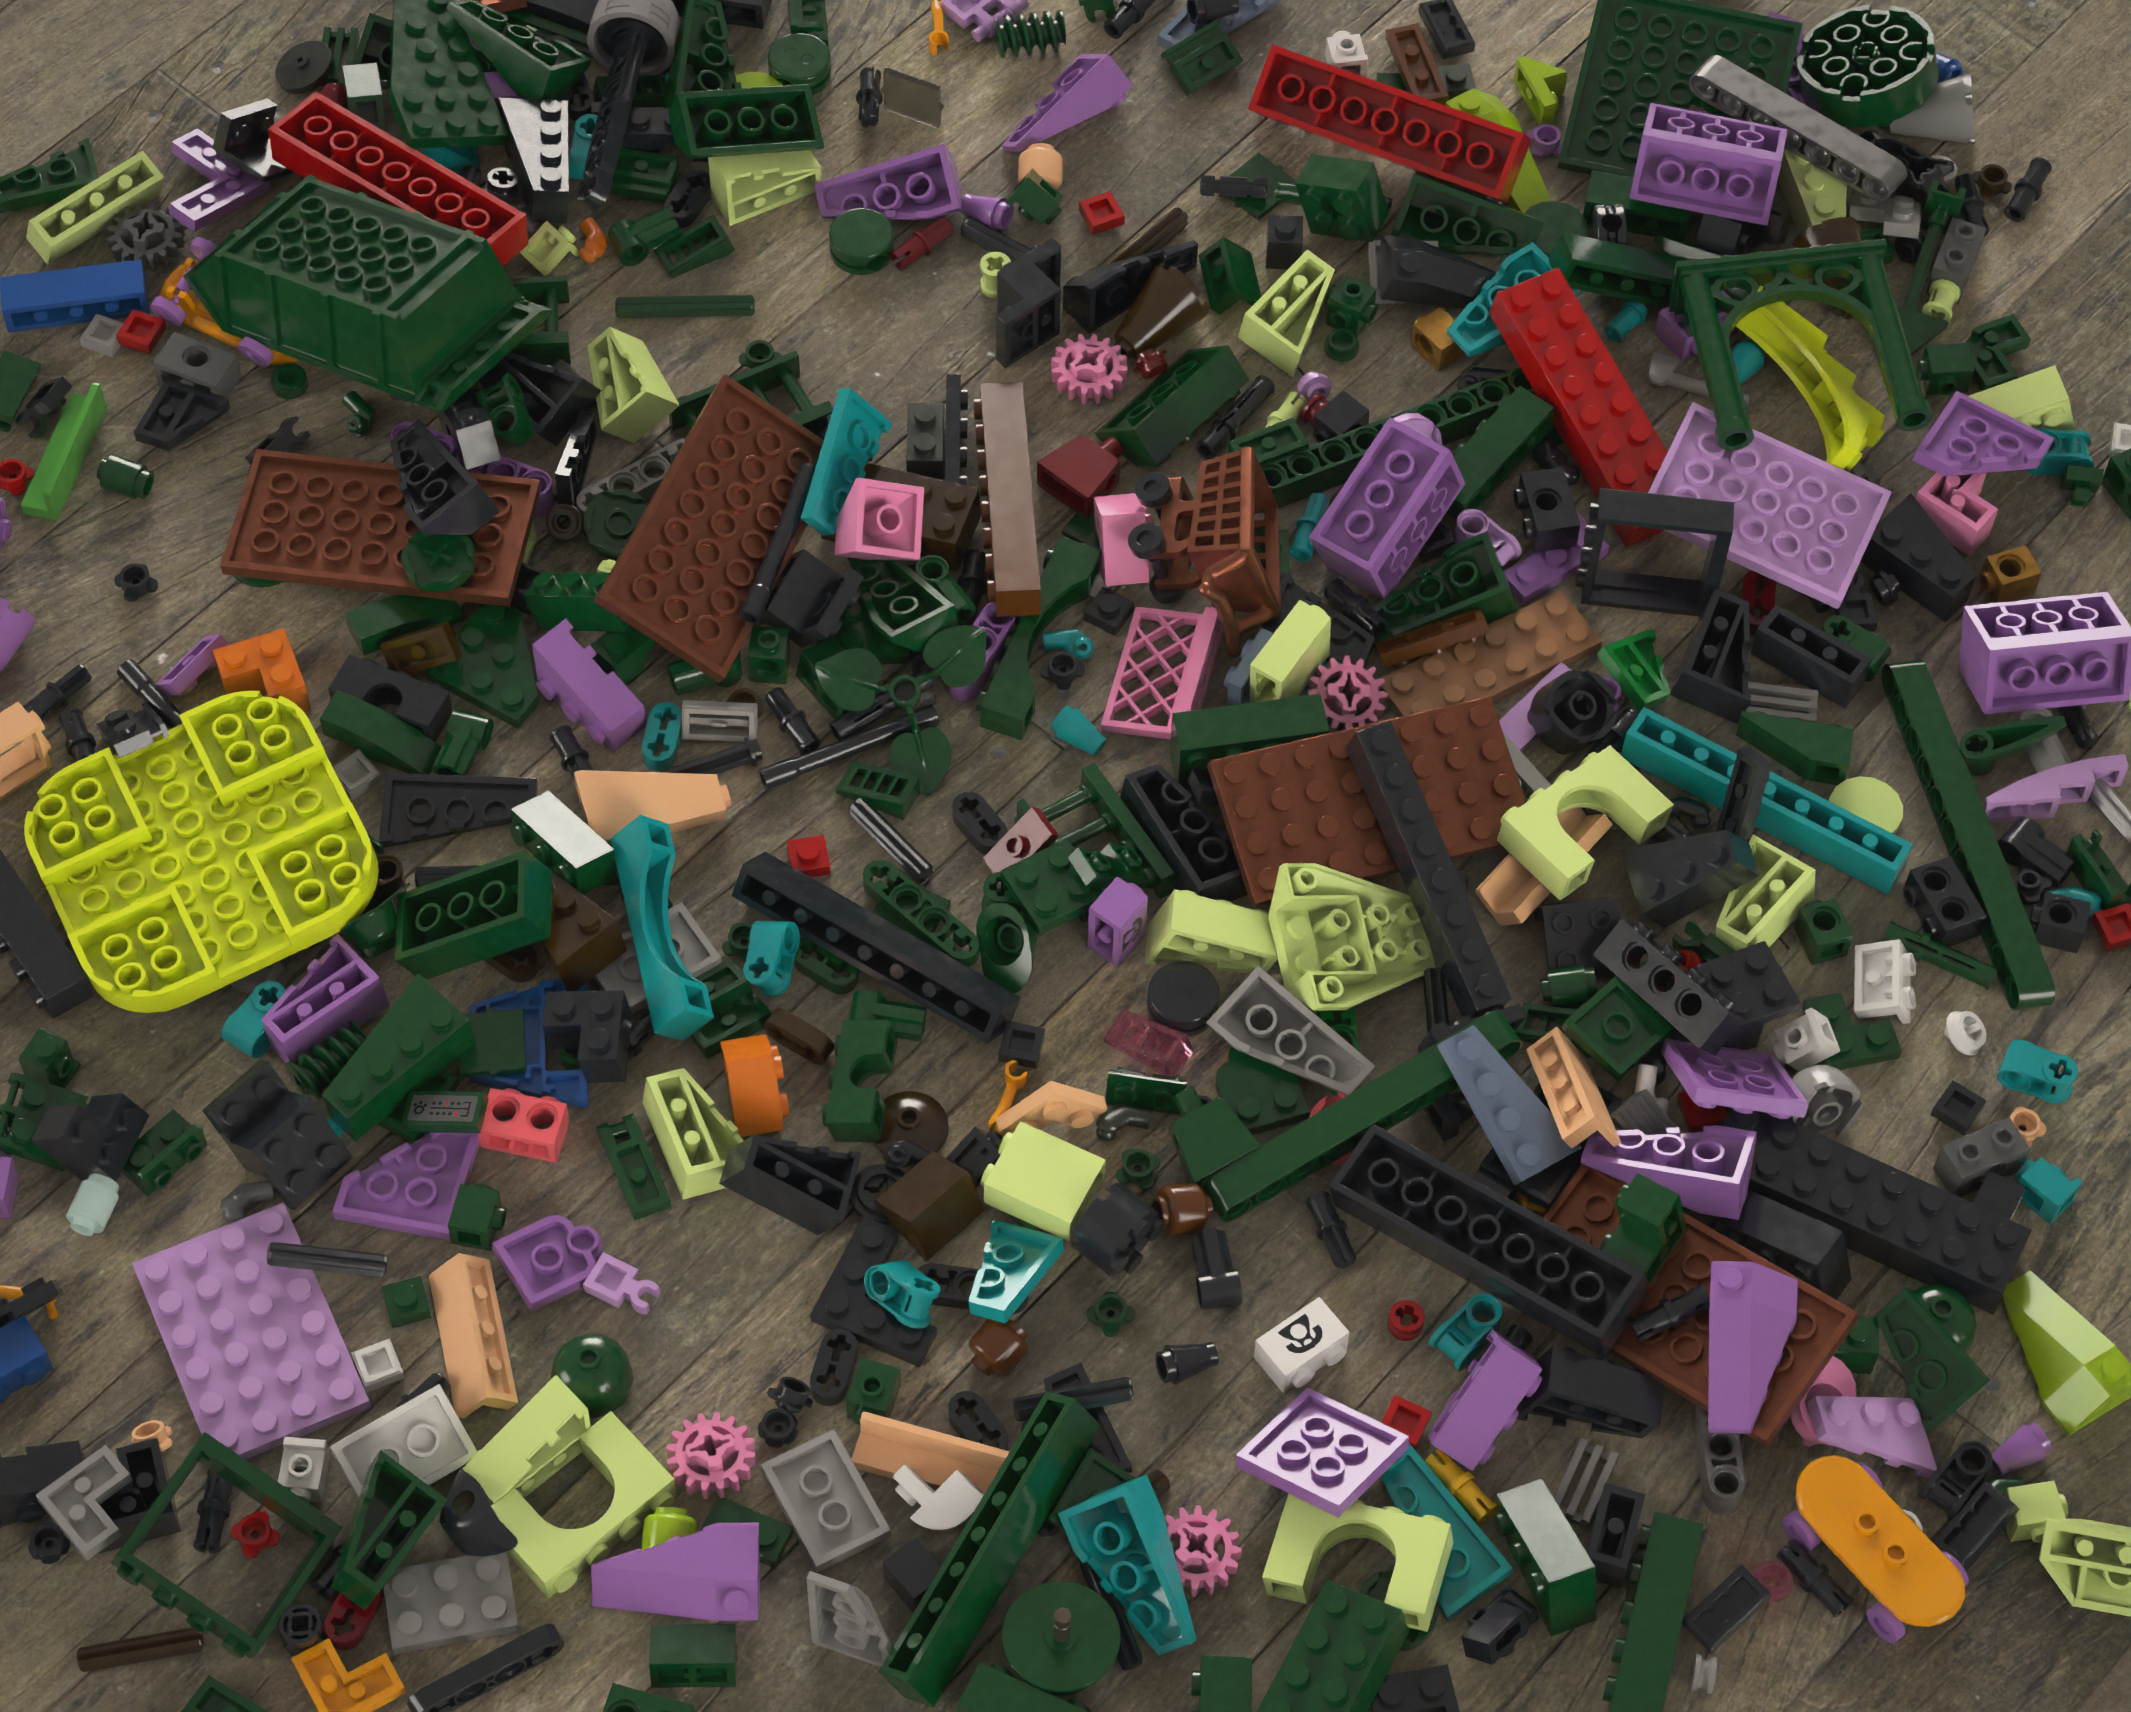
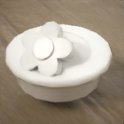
[1944,1011,1987,1056]

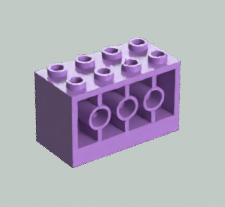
[1629,103,1788,226]
[1309,417,1465,600]
[1959,592,2131,715]

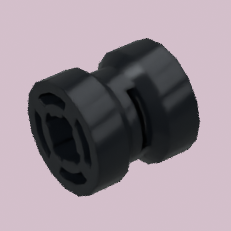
[279,1604,326,1656]

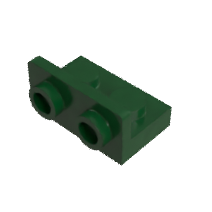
[121,1109,207,1196]

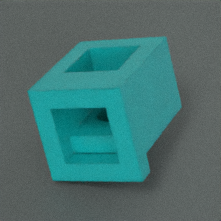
[2015,1157,2083,1225]

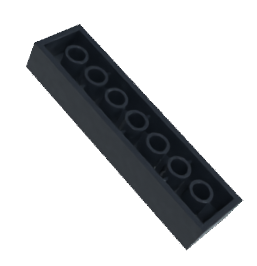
[1722,1109,2032,1315]
[1329,1124,1648,1358]

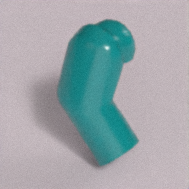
[2044,886,2102,918]

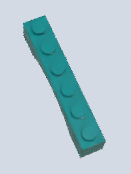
[610,815,714,1041]

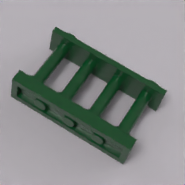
[510,275,571,366]
[669,350,833,435]
[1014,762,1175,923]

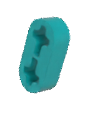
[642,702,682,771]

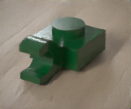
[1671,921,1735,964]

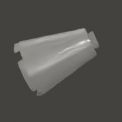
[1883,74,1975,144]

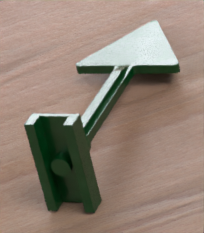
[1897,179,1967,356]

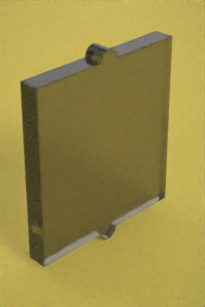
[881,67,944,128]

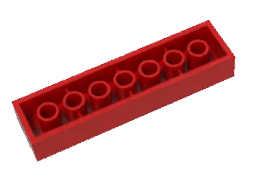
[1248,44,1532,203]
[268,91,529,266]
[1489,267,1668,547]

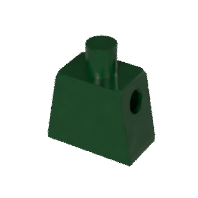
[1169,1086,1260,1185]

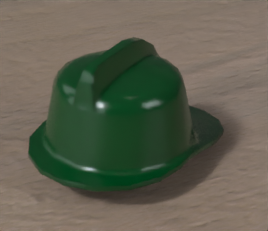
[335,883,410,959]
[976,903,1037,994]

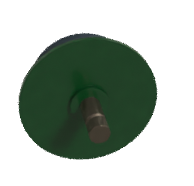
[1002,1581,1120,1696]

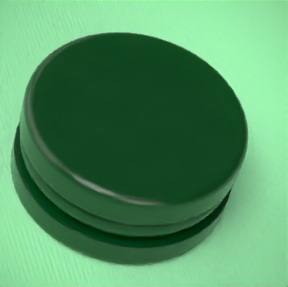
[768,33,831,96]
[829,208,894,275]

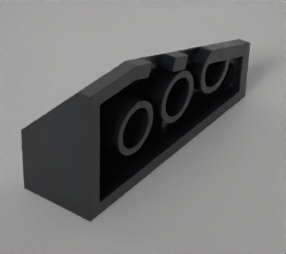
[1063,240,1198,334]
[390,419,500,535]

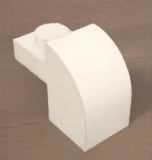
[892,1465,984,1531]

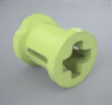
[980,252,1011,298]
[1921,279,1961,324]

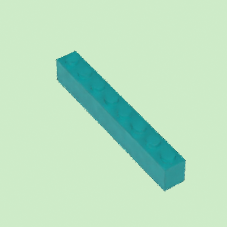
[1621,707,1913,895]

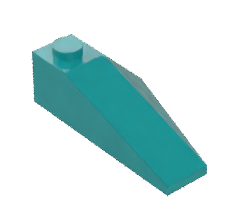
[1447,242,1577,357]
[1058,1474,1197,1656]

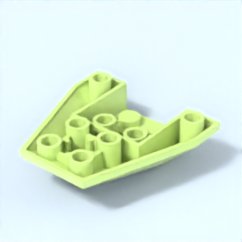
[1268,863,1436,1011]

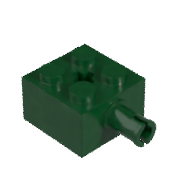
[1274,154,1389,242]

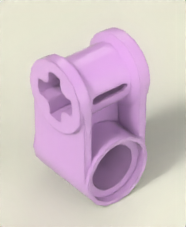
[1453,509,1522,567]

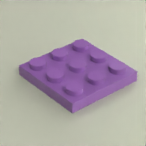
[1661,1039,1809,1119]
[1236,1388,1409,1518]

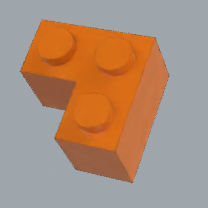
[212,628,311,713]
[720,1034,790,1137]

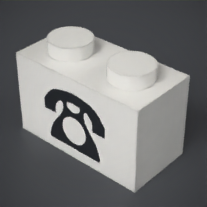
[1253,1297,1350,1393]

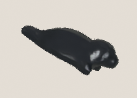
[1860,130,1955,210]

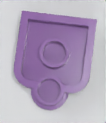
[492,1215,603,1312]

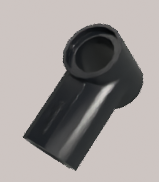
[1997,816,2077,887]
[1191,1227,1242,1310]

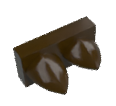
[380,621,462,674]

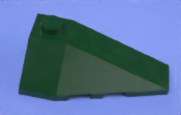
[847,557,958,654]

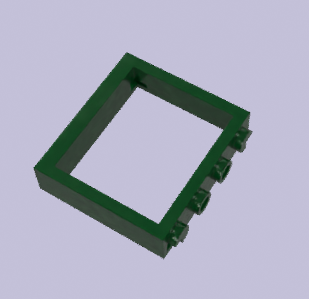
[111,1432,343,1658]

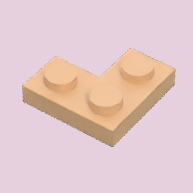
[996,1081,1108,1134]

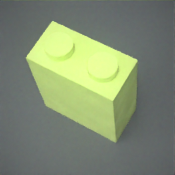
[1250,600,1331,703]
[980,1121,1106,1241]

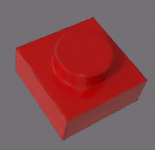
[1079,191,1125,235]
[116,309,167,354]
[786,835,831,877]
[2091,903,2131,952]
[1677,1092,1727,1133]
[1381,1395,1432,1450]

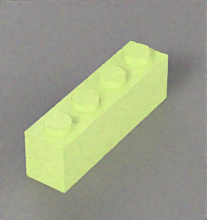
[26,151,164,265]

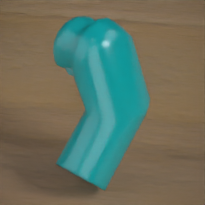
[1041,629,1094,660]

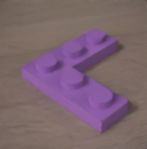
[169,129,271,232]
[1504,497,1610,605]

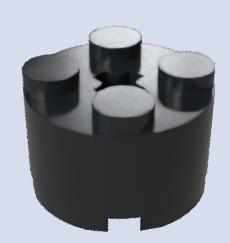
[1527,670,1616,755]
[1071,1183,1165,1276]

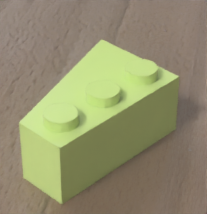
[708,150,822,226]

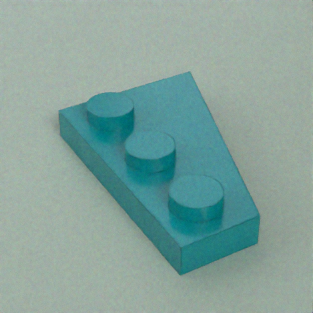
[968,1219,1064,1324]

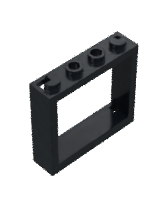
[1575,488,1734,617]

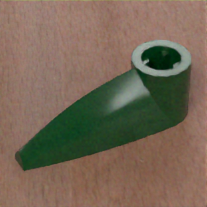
[1960,716,2067,776]

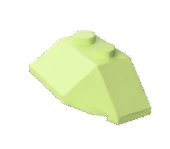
[2039,1518,2131,1617]

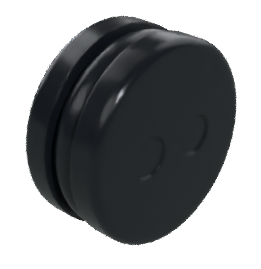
[1591,204,1627,245]
[1147,961,1220,1037]

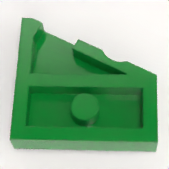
[1596,629,1671,712]

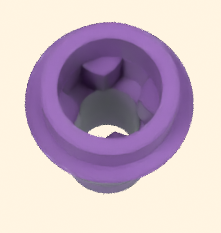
[960,194,1014,231]
[1991,1422,2052,1477]

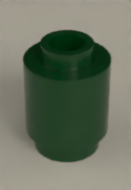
[97,454,154,500]
[1540,965,1598,1007]

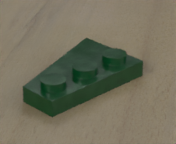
[1875,1287,1991,1435]

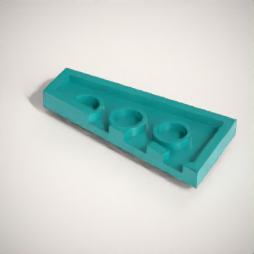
[801,388,893,535]
[1380,1443,1513,1622]

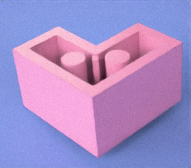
[1916,472,1998,556]
[1093,493,1152,586]

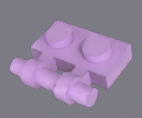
[941,0,1029,42]

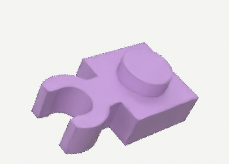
[583,1252,660,1314]

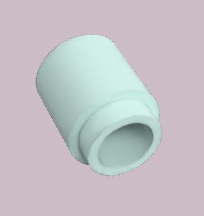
[66,1173,119,1236]

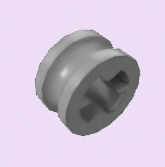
[1690,1654,1717,1695]

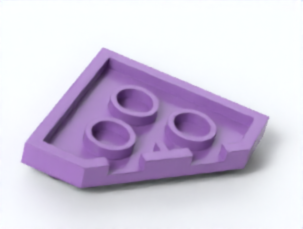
[1912,391,2054,476]
[332,1132,480,1241]

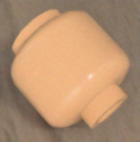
[1018,143,1063,190]

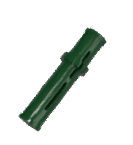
[1882,921,1998,990]

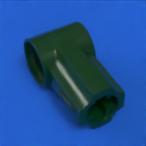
[607,206,682,266]
[916,555,976,626]
[667,651,743,696]
[433,708,494,776]
[848,990,927,1042]

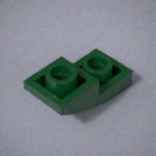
[1068,843,1148,888]

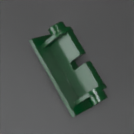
[1105,1067,1187,1115]

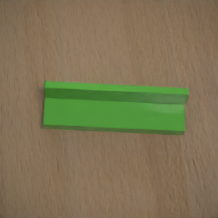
[21,383,107,521]

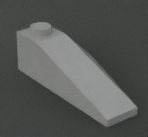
[1206,966,1376,1095]
[806,1571,893,1667]

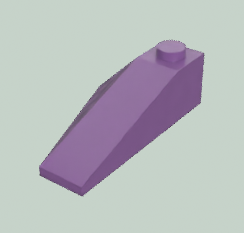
[814,144,962,220]
[591,1522,760,1621]

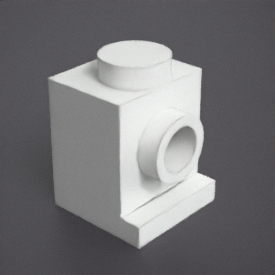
[1325,30,1368,77]
[1773,1007,1840,1072]
[278,1437,331,1503]

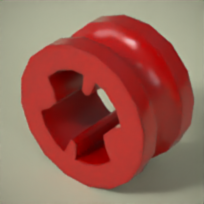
[1387,1300,1425,1341]

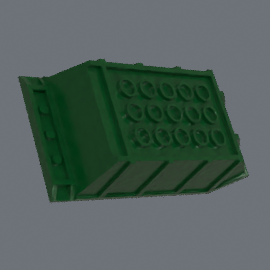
[183,175,553,413]

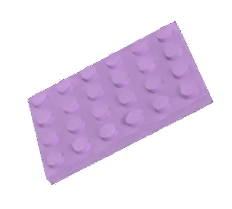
[1648,402,1892,609]
[132,1202,371,1460]

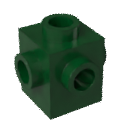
[1325,274,1378,338]

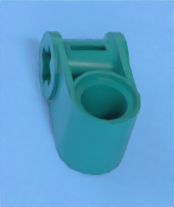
[568,114,598,180]
[2025,428,2094,476]
[743,921,800,998]
[221,981,286,1059]
[1997,1040,2078,1104]
[864,1260,941,1329]
[1428,1293,1502,1371]

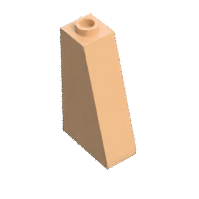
[574,770,731,847]

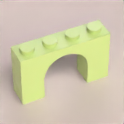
[1497,745,1674,900]
[491,1411,677,1599]
[1262,1493,1454,1632]

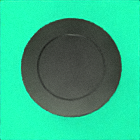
[275,41,335,94]

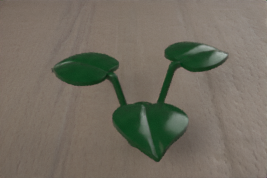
[815,625,987,795]

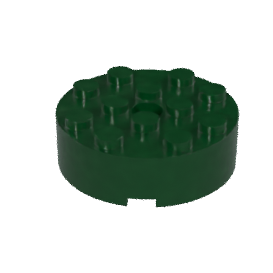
[1796,5,1939,127]

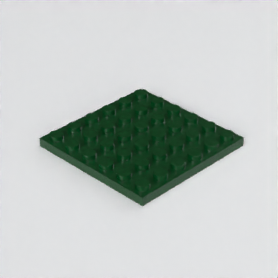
[1558,0,1802,178]

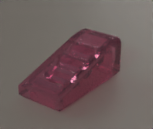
[1103,1009,1193,1077]

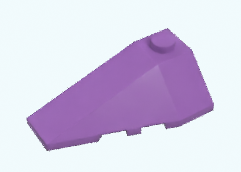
[1001,54,1133,152]
[1581,1125,1757,1220]
[1708,1261,1798,1434]

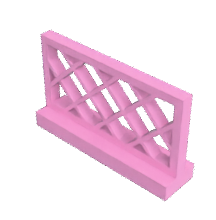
[1101,607,1224,740]

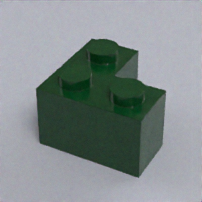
[1599,1173,1688,1290]

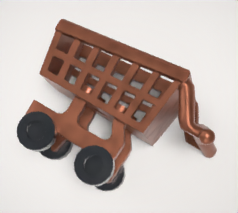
[1128,447,1281,658]

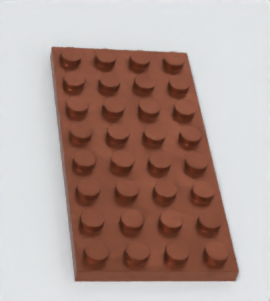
[594,374,824,683]
[220,449,542,607]
[1207,696,1526,907]
[1543,1164,1859,1447]

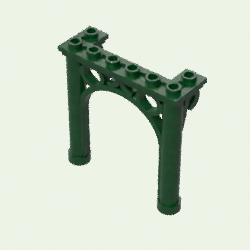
[1668,239,1933,451]

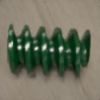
[994,10,1066,59]
[285,1020,366,1101]

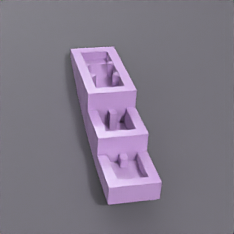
[1983,754,2129,823]

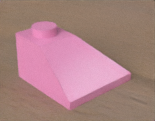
[834,478,924,561]

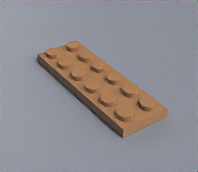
[1379,589,1602,717]

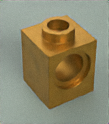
[1411,307,1465,372]
[1979,545,2042,603]

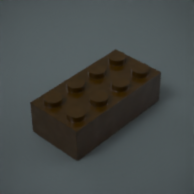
[821,463,981,571]

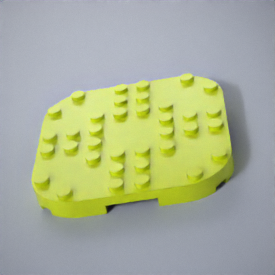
[24,691,379,1013]

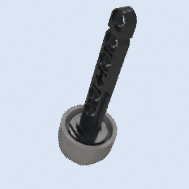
[577,0,680,211]

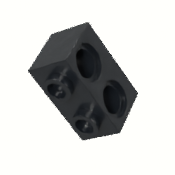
[1903,856,1987,947]

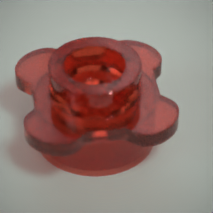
[1132,348,1168,379]

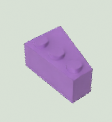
[532,619,646,753]
[261,933,389,1066]
[1428,1328,1543,1471]

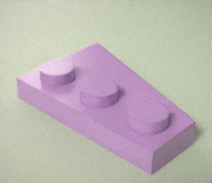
[1806,1396,1937,1479]

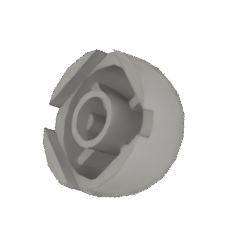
[1787,1065,1863,1136]

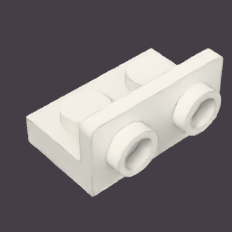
[1854,939,1916,1024]

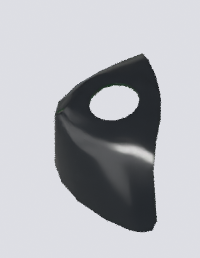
[440,1469,518,1557]

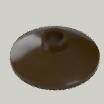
[874,1091,949,1154]

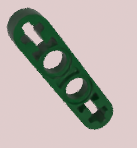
[863,860,980,967]

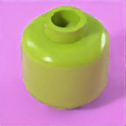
[641,1507,697,1550]

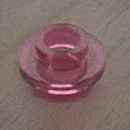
[1752,1561,1794,1602]

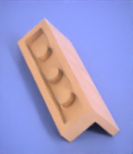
[1475,807,1613,926]
[1526,1027,1621,1149]
[429,1253,518,1418]
[851,1412,1010,1494]

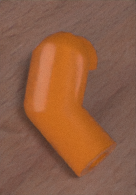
[579,217,609,264]

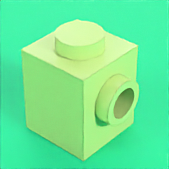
[2003,1480,2068,1542]

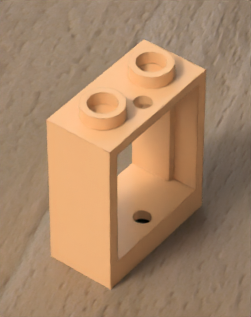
[0,702,53,801]

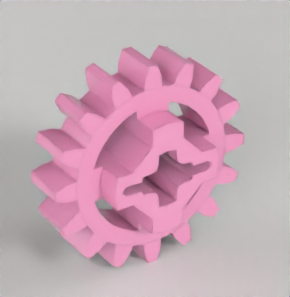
[1051,334,1127,404]
[1306,656,1388,733]
[666,1412,756,1500]
[1164,1505,1242,1597]

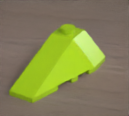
[1445,88,1551,213]
[2001,1271,2131,1436]

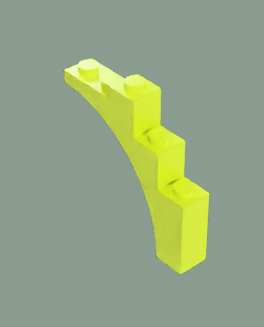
[1736,286,1885,471]

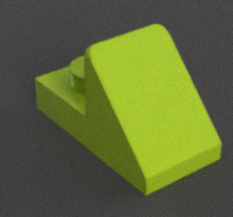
[1513,56,1567,125]

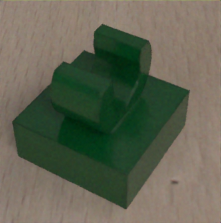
[2060,465,2104,507]

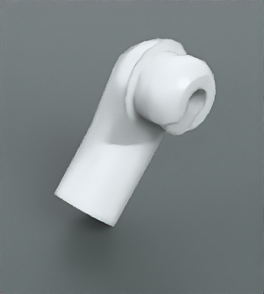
[1635,1064,1669,1114]

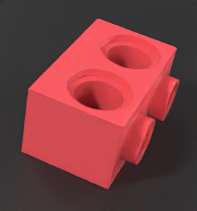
[478,1088,570,1163]

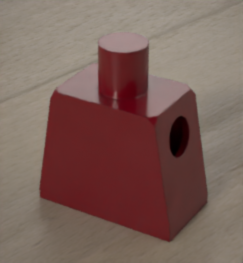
[1037,436,1123,519]

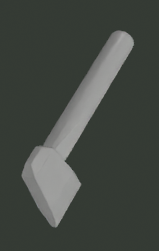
[1647,352,1752,408]

